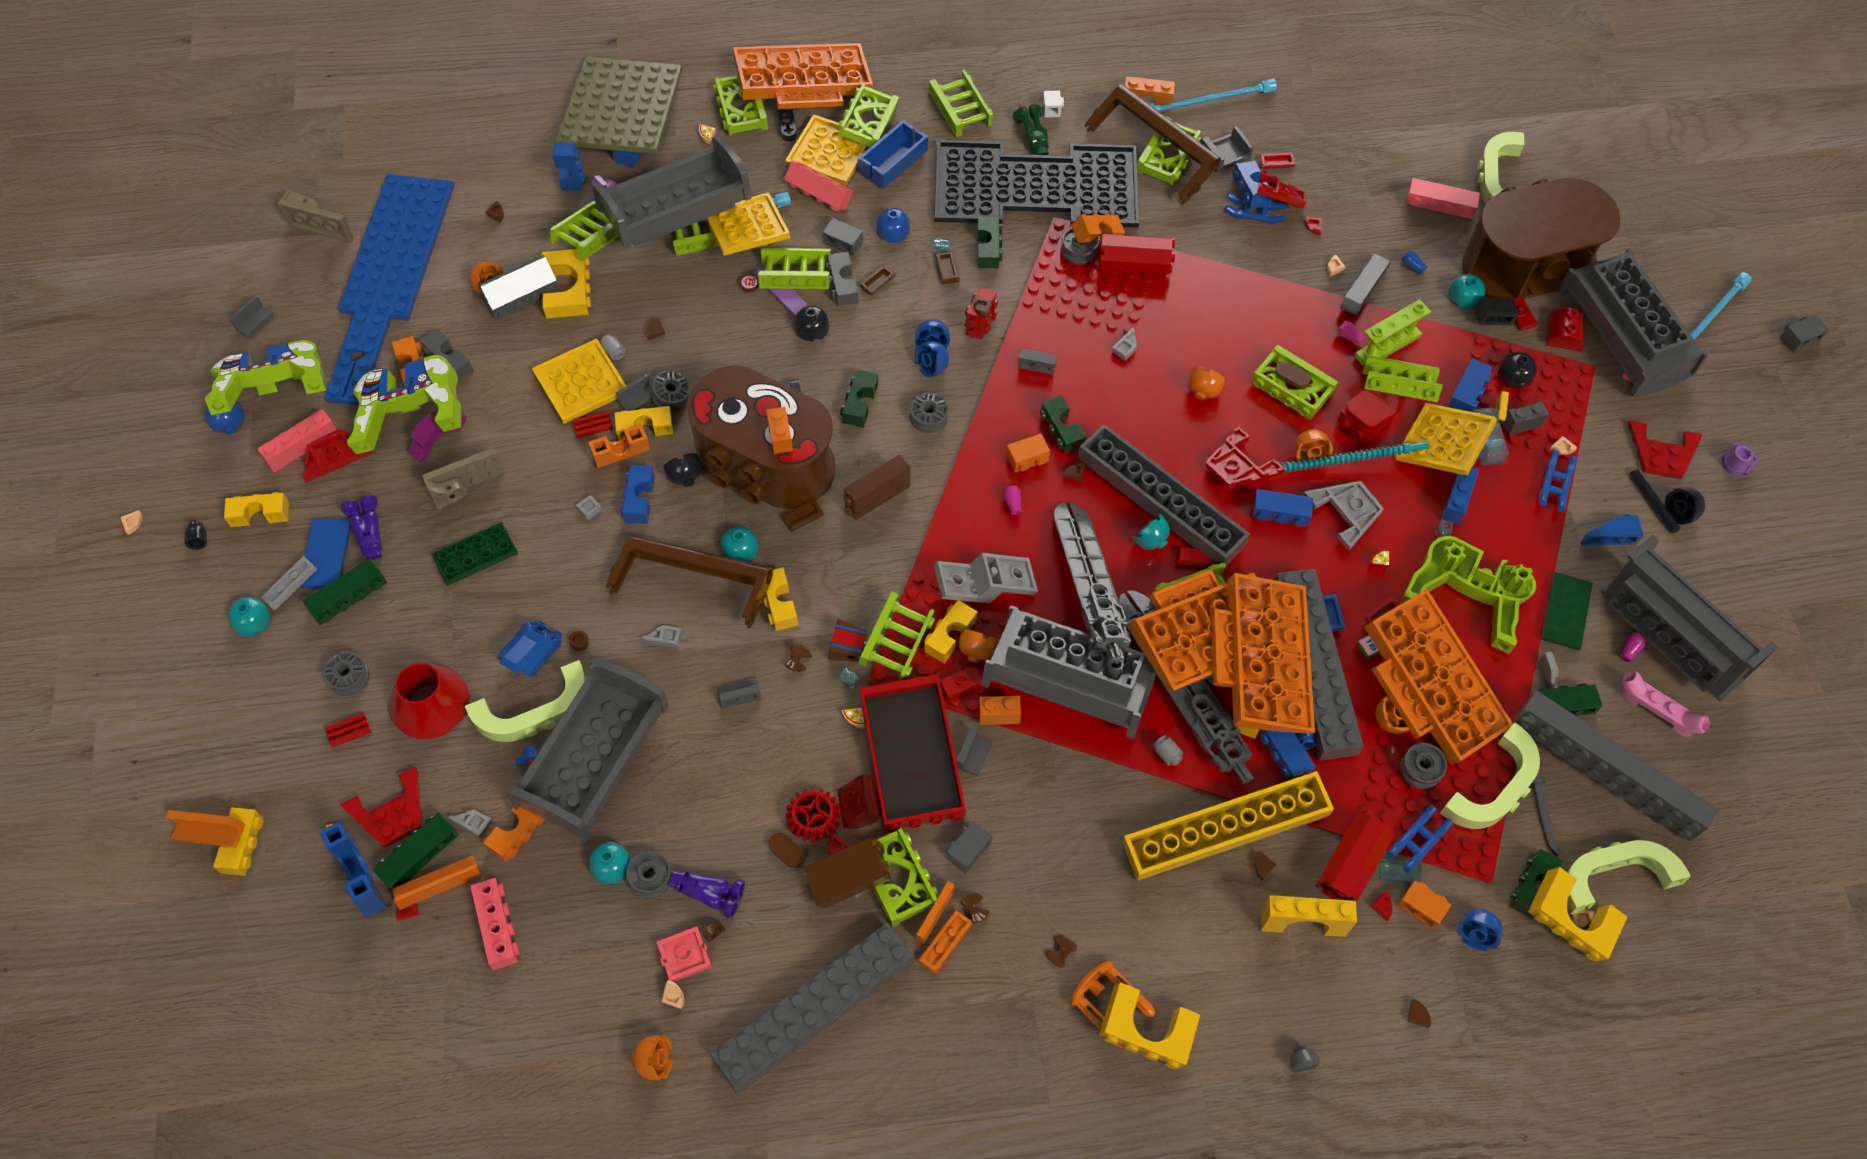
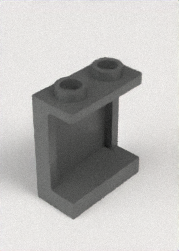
[1201,126,1253,173]

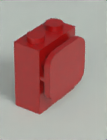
[1337,390,1398,444]

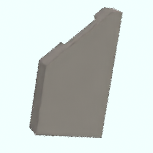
[1111,328,1137,361]
[642,625,682,648]
[1539,651,1558,689]
[448,809,493,838]

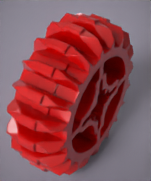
[785,787,841,843]

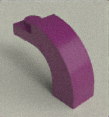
[407,409,468,462]

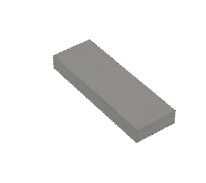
[261,556,317,610]

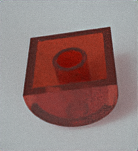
[837,774,881,829]

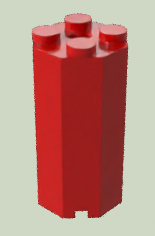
[1098,233,1175,274]
[1315,810,1395,903]

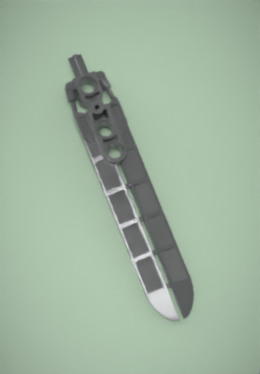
[1054,502,1131,664]
[1119,590,1254,784]

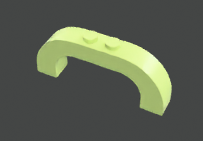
[1477,132,1524,204]
[465,660,586,742]
[1440,723,1540,829]
[1567,840,1691,915]

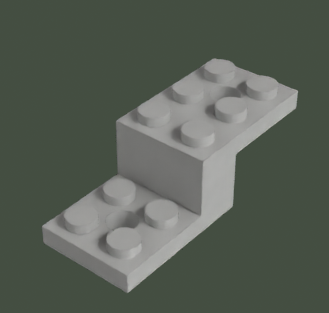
[934,553,1038,603]

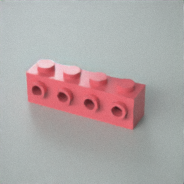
[784,161,854,211]
[1405,178,1480,219]
[257,409,337,472]
[471,878,520,970]

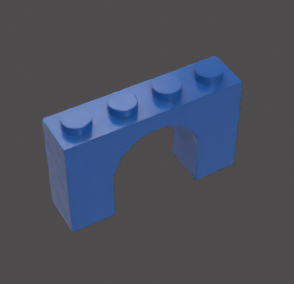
[320,821,387,918]

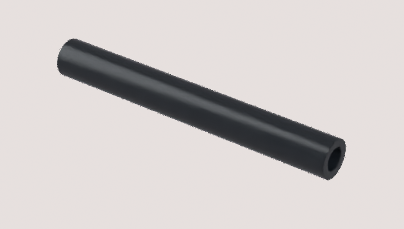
[1630,469,1681,533]

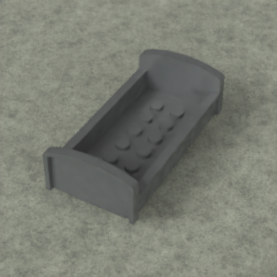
[591,135,752,249]
[1559,248,1708,397]
[1601,535,1778,701]
[981,606,1157,739]
[506,658,669,843]

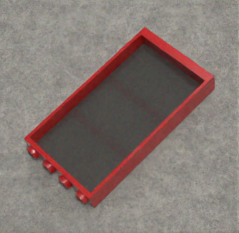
[860,674,966,832]

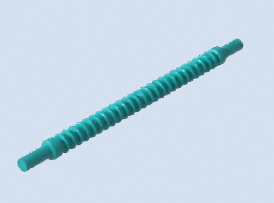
[1281,441,1429,474]

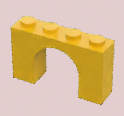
[542,249,591,319]
[1528,867,1627,961]
[1261,895,1357,937]
[1099,982,1200,1069]

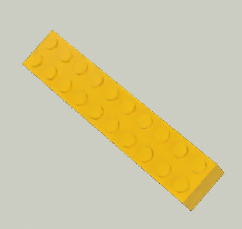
[1122,771,1334,881]

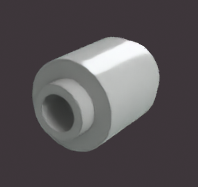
[600,334,626,360]
[1153,735,1183,766]

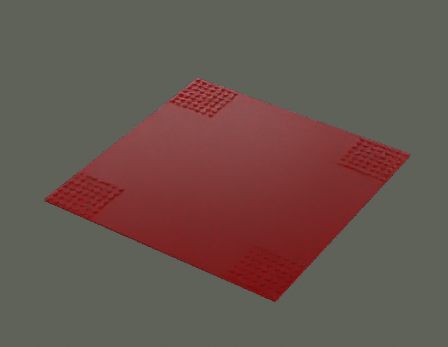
[868,217,1595,883]

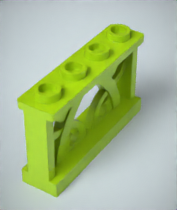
[713,75,768,136]
[837,83,899,147]
[1137,117,1202,186]
[1251,345,1338,420]
[873,828,939,927]

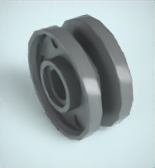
[1061,228,1099,264]
[650,370,690,411]
[910,392,948,433]
[322,651,370,696]
[1400,743,1447,789]
[626,851,672,899]

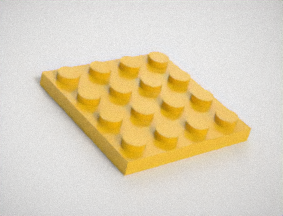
[785,114,869,186]
[706,193,790,255]
[532,338,626,424]
[1396,403,1497,476]

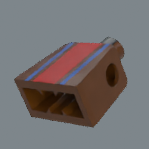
[828,619,876,662]

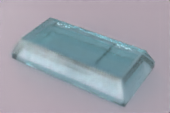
[1379,859,1421,883]

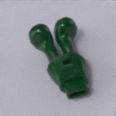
[1013,104,1049,155]

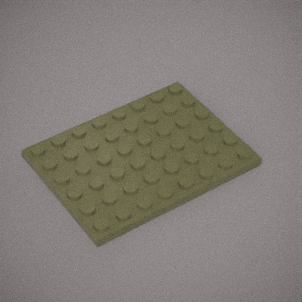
[556,57,682,154]

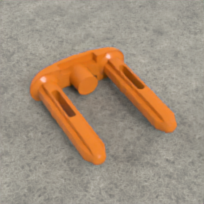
[1070,961,1155,1048]

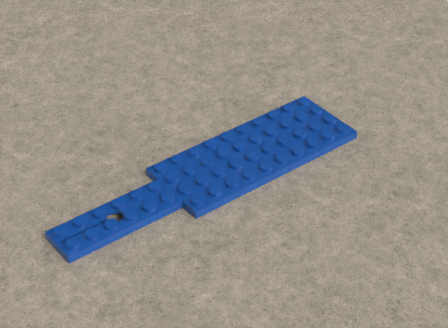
[324,174,454,406]

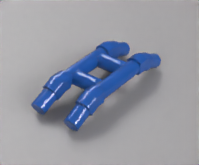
[1224,192,1287,224]
[1539,450,1578,512]
[1386,804,1454,873]

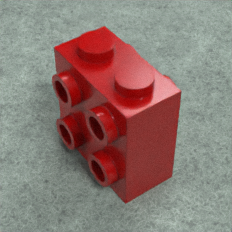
[964,287,998,340]

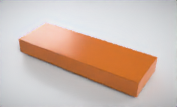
[916,881,955,944]
[918,910,973,974]

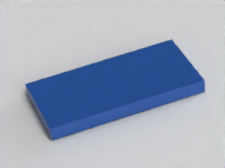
[300,519,351,589]

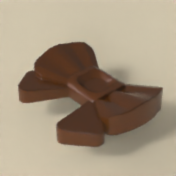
[786,644,812,672]
[960,893,989,924]
[1046,935,1077,968]

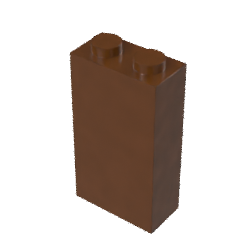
[843,454,910,520]
[804,838,891,909]

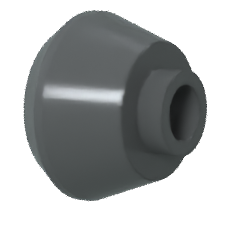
[1290,1045,1320,1072]

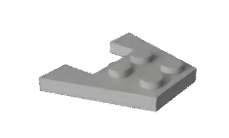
[1303,481,1384,551]

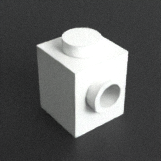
[1043,90,1064,117]

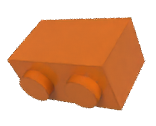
[766,407,793,454]
[1006,434,1050,472]
[979,696,1021,725]
[1397,880,1452,930]

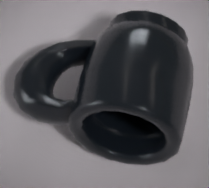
[185,520,207,550]

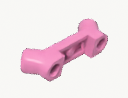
[1621,671,1710,737]

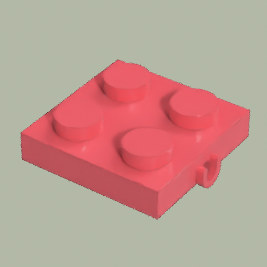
[657,926,712,982]

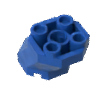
[497,620,563,677]

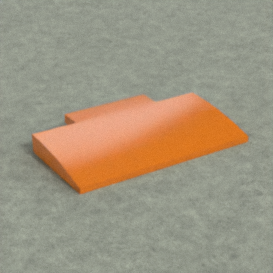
[733,43,873,109]
[1128,570,1256,692]
[1211,573,1315,734]
[1364,589,1513,765]

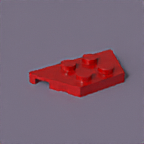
[303,429,374,483]

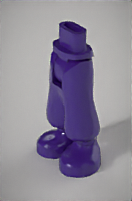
[341,495,383,560]
[669,871,745,918]

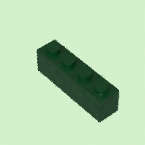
[302,558,387,626]
[373,812,459,891]

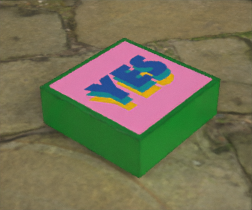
[1356,635,1380,659]

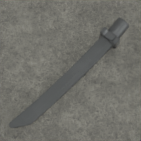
[1531,769,1560,855]

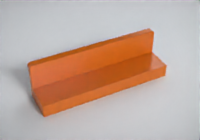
[165,810,246,848]
[391,855,481,910]

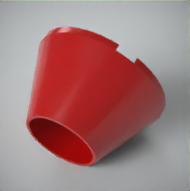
[388,663,470,739]

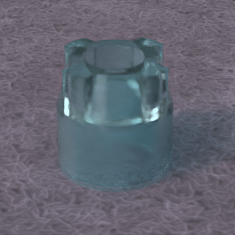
[933,237,949,252]
[1435,520,1454,538]
[839,666,860,688]

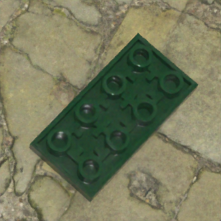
[432,522,518,586]
[1540,572,1593,651]

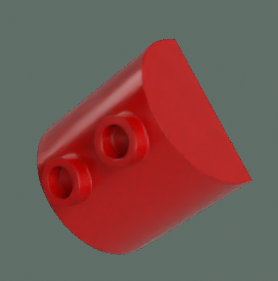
[1546,308,1585,352]

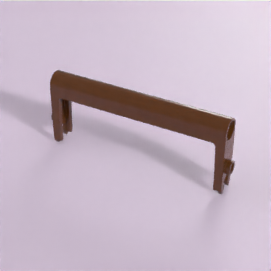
[1084,84,1221,205]
[606,535,773,628]

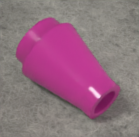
[1337,320,1365,345]
[1003,486,1022,515]
[1620,633,1646,662]

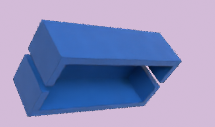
[858,120,928,189]

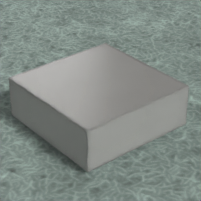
[575,495,603,521]

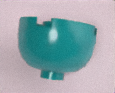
[1448,274,1485,310]
[1132,513,1170,550]
[721,526,759,562]
[228,597,271,637]
[589,842,631,885]

